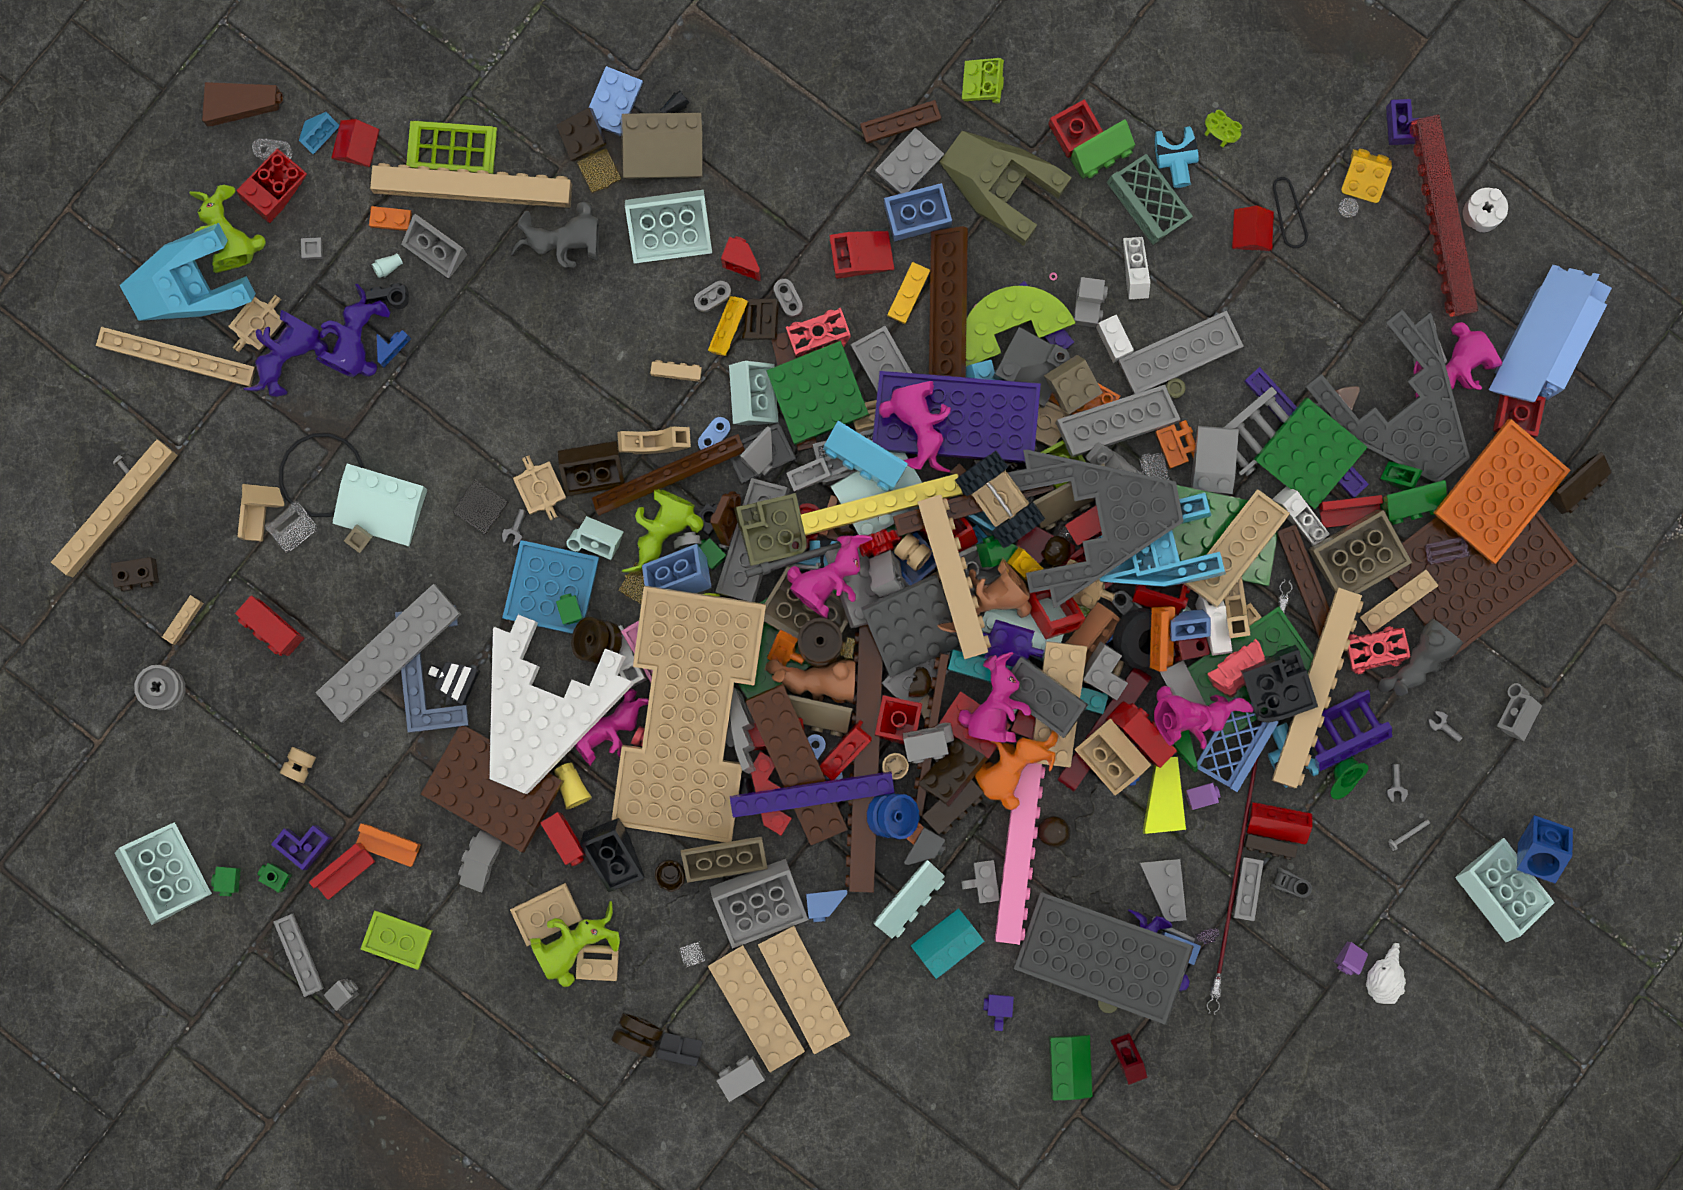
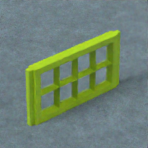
[406,121,497,174]

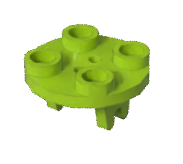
[1204,110,1242,148]

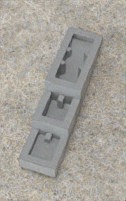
[786,456,854,492]
[730,688,756,774]

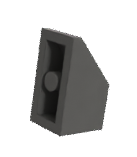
[903,828,947,865]

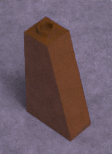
[202,82,283,126]

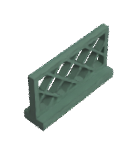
[1106,154,1193,245]

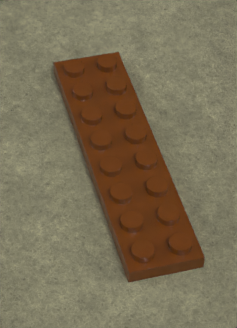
[929,226,968,378]
[746,684,848,845]

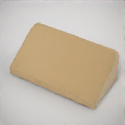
[242,484,284,508]

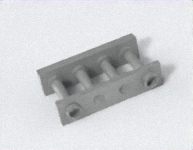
[1223,387,1289,476]

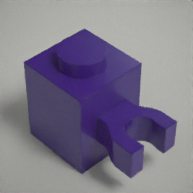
[983,994,1014,1031]

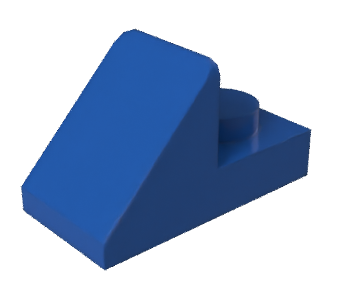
[377,330,411,367]

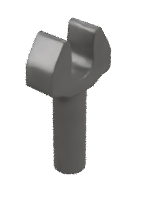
[502,509,527,547]
[1427,711,1463,743]
[1386,764,1408,802]

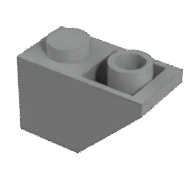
[324,979,359,1011]

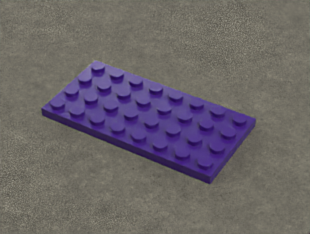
[872,371,1041,463]

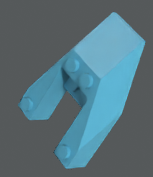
[120,223,256,321]
[1098,493,1226,587]

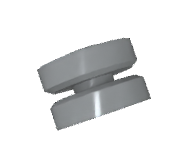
[134,665,186,711]

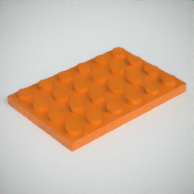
[1433,419,1571,564]

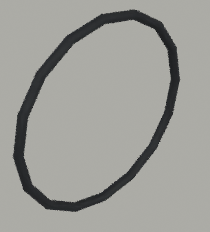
[279,433,364,517]

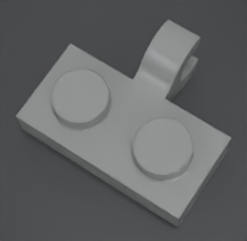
[961,860,1000,903]

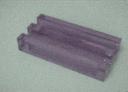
[1425,537,1470,565]

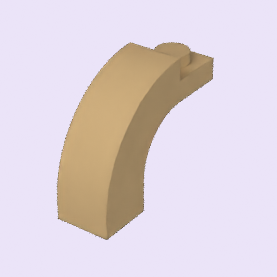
[617,427,691,454]
[1224,577,1250,638]

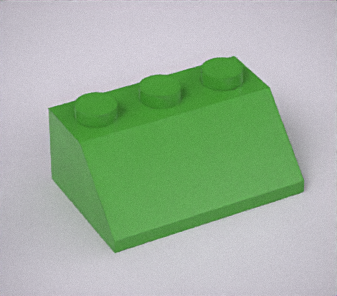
[1070,119,1135,179]

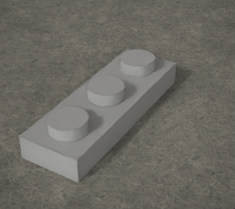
[1233,857,1264,921]

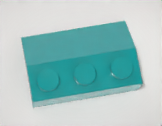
[910,908,985,979]

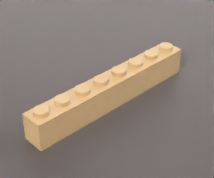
[51,439,178,577]
[917,495,991,659]

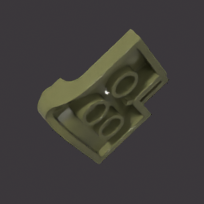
[734,493,807,566]

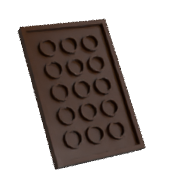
[421,726,564,853]

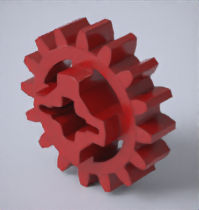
[858,529,902,557]

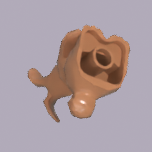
[937,558,1032,632]
[765,659,855,703]

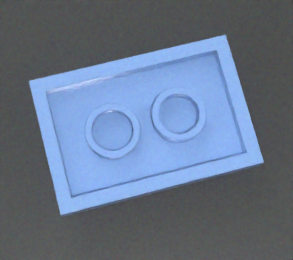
[589,66,643,136]

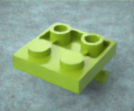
[962,58,1004,103]

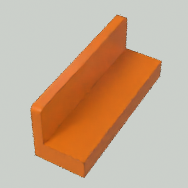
[1150,606,1175,672]
[356,823,421,867]

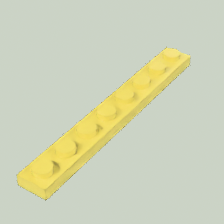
[801,474,963,536]

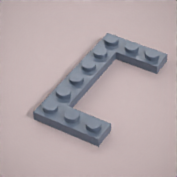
[395,605,469,733]

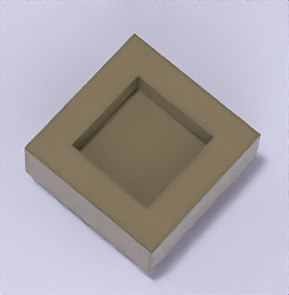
[344,524,373,553]

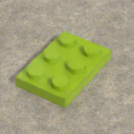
[361,910,433,970]

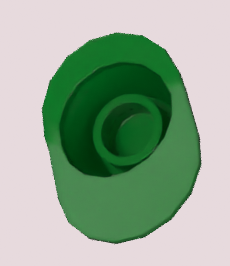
[1330,756,1369,800]

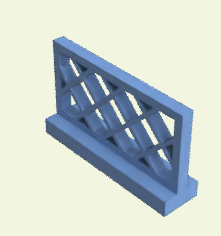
[1197,697,1279,792]

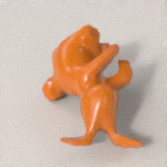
[975,730,1058,810]

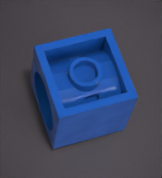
[1517,815,1573,883]

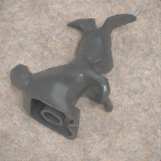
[511,201,599,268]
[1378,618,1463,696]

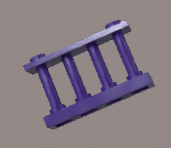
[1314,690,1392,772]

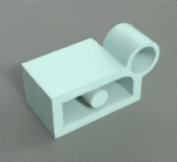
[567,516,623,560]

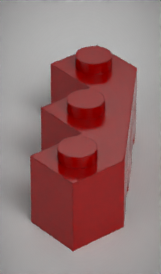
[751,752,792,836]

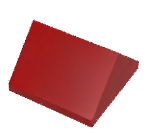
[331,119,380,167]
[1232,206,1274,251]

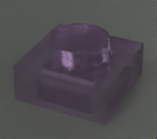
[1195,927,1220,944]

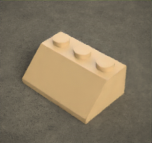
[1074,719,1151,796]

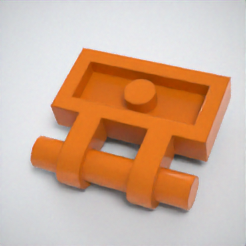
[1155,420,1196,469]

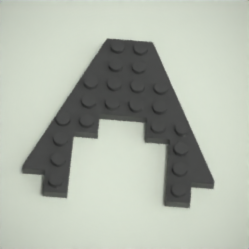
[1305,309,1470,482]
[1007,449,1184,608]

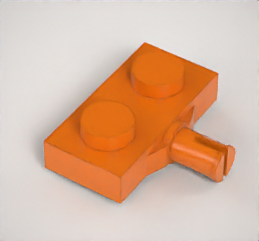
[767,629,804,666]

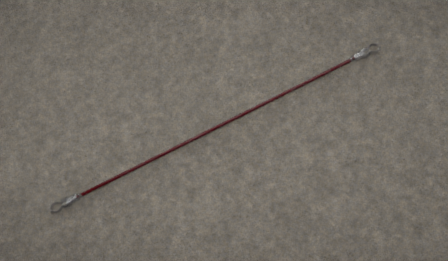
[1207,579,1292,1014]

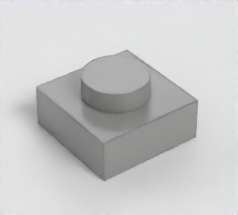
[301,237,323,260]

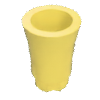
[554,763,592,809]

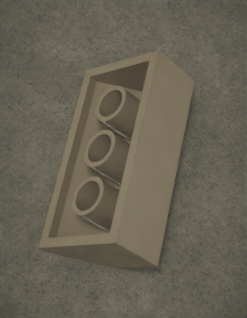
[788,695,852,737]
[681,836,768,883]

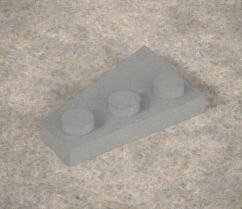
[1139,859,1187,922]

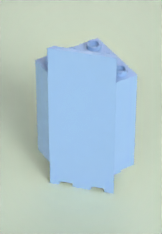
[1489,265,1612,402]

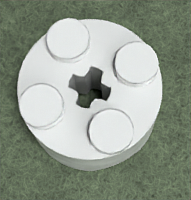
[1463,188,1508,232]

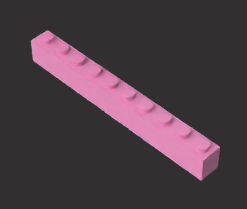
[994,763,1045,945]

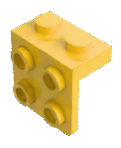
[1342,149,1392,203]

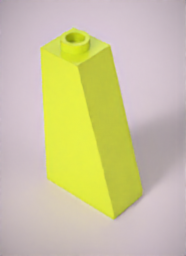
[1143,757,1186,834]

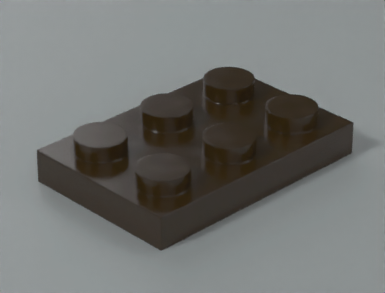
[919,738,988,806]

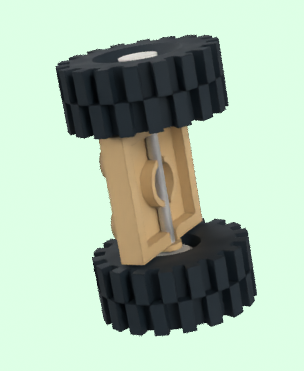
[955,451,1045,548]

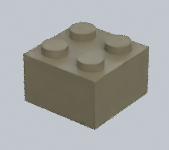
[1044,355,1103,414]

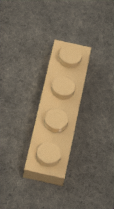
[1360,570,1438,633]

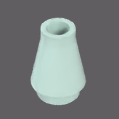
[371,254,403,278]

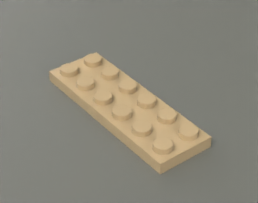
[1184,489,1290,608]
[1032,641,1087,767]
[758,926,850,1054]
[708,945,805,1072]

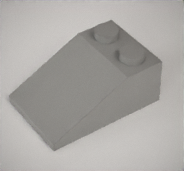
[1190,426,1239,494]

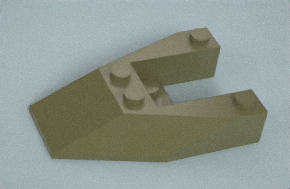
[939,130,1072,246]

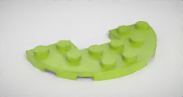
[966,286,1076,367]

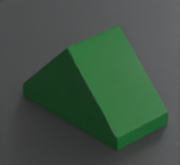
[1380,461,1422,491]

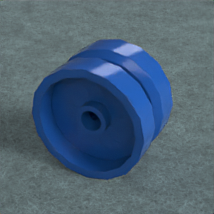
[867,793,919,839]

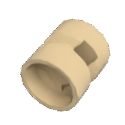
[894,533,932,571]
[280,747,316,783]
[882,753,909,780]

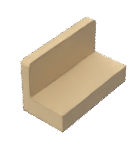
[238,499,266,542]

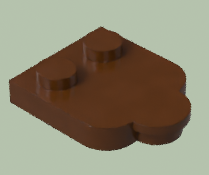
[710,491,741,546]

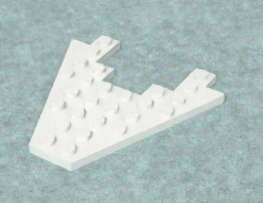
[490,615,634,794]

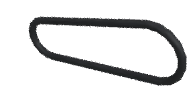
[1273,177,1308,248]

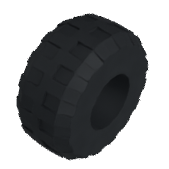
[1112,608,1152,670]

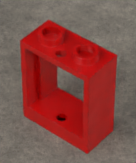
[1132,583,1190,616]
[1028,589,1086,640]
[541,812,586,866]

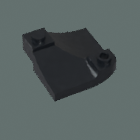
[1241,645,1318,722]

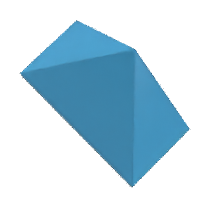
[299,112,339,154]

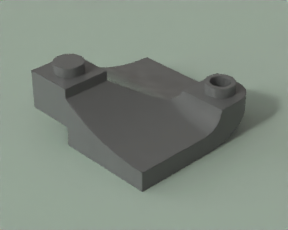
[992,327,1070,408]

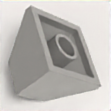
[740,426,773,477]

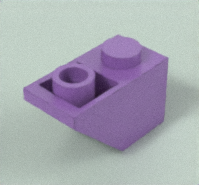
[1184,783,1220,810]
[1334,941,1368,975]

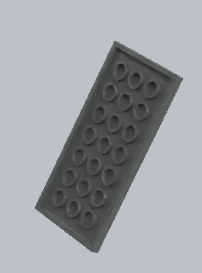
[1014,892,1194,1025]

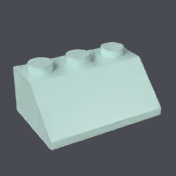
[729,361,779,425]

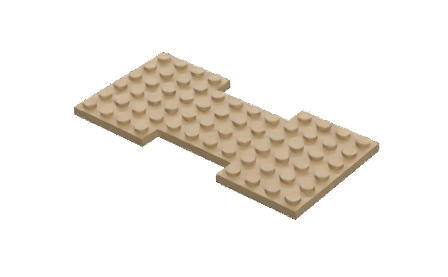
[612,586,766,842]

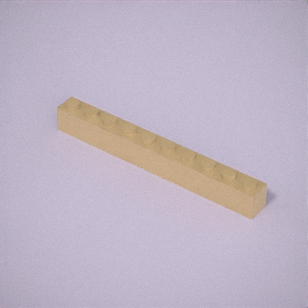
[370,163,572,208]
[1271,588,1364,789]

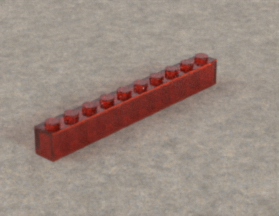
[1410,114,1478,317]

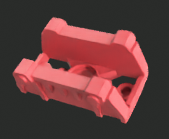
[785,308,851,358]
[1347,626,1411,674]
[1207,639,1265,697]

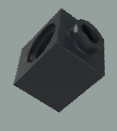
[698,503,717,536]

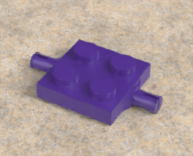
[983,620,1044,667]

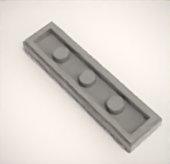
[274,913,324,997]

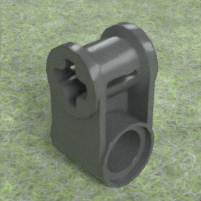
[1109,591,1143,617]
[1270,867,1312,898]

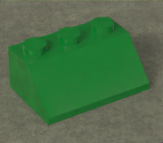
[1380,480,1447,526]
[1049,1035,1092,1100]

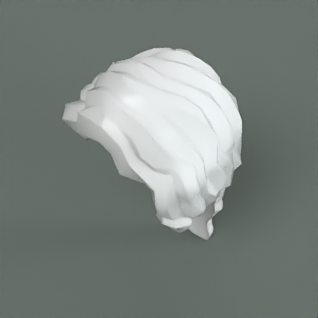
[1366,943,1406,1004]

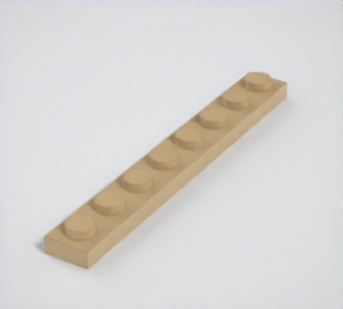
[96,327,256,387]

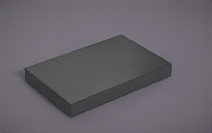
[730,423,796,484]

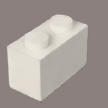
[1096,315,1134,363]

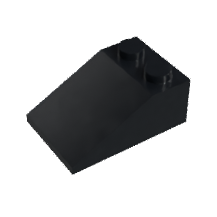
[580,818,645,892]

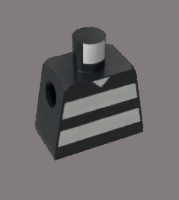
[428,662,480,705]

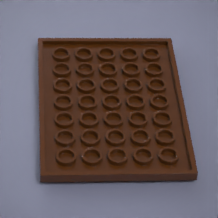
[1387,511,1578,658]

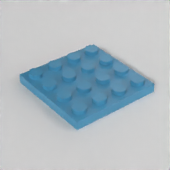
[503,540,599,634]

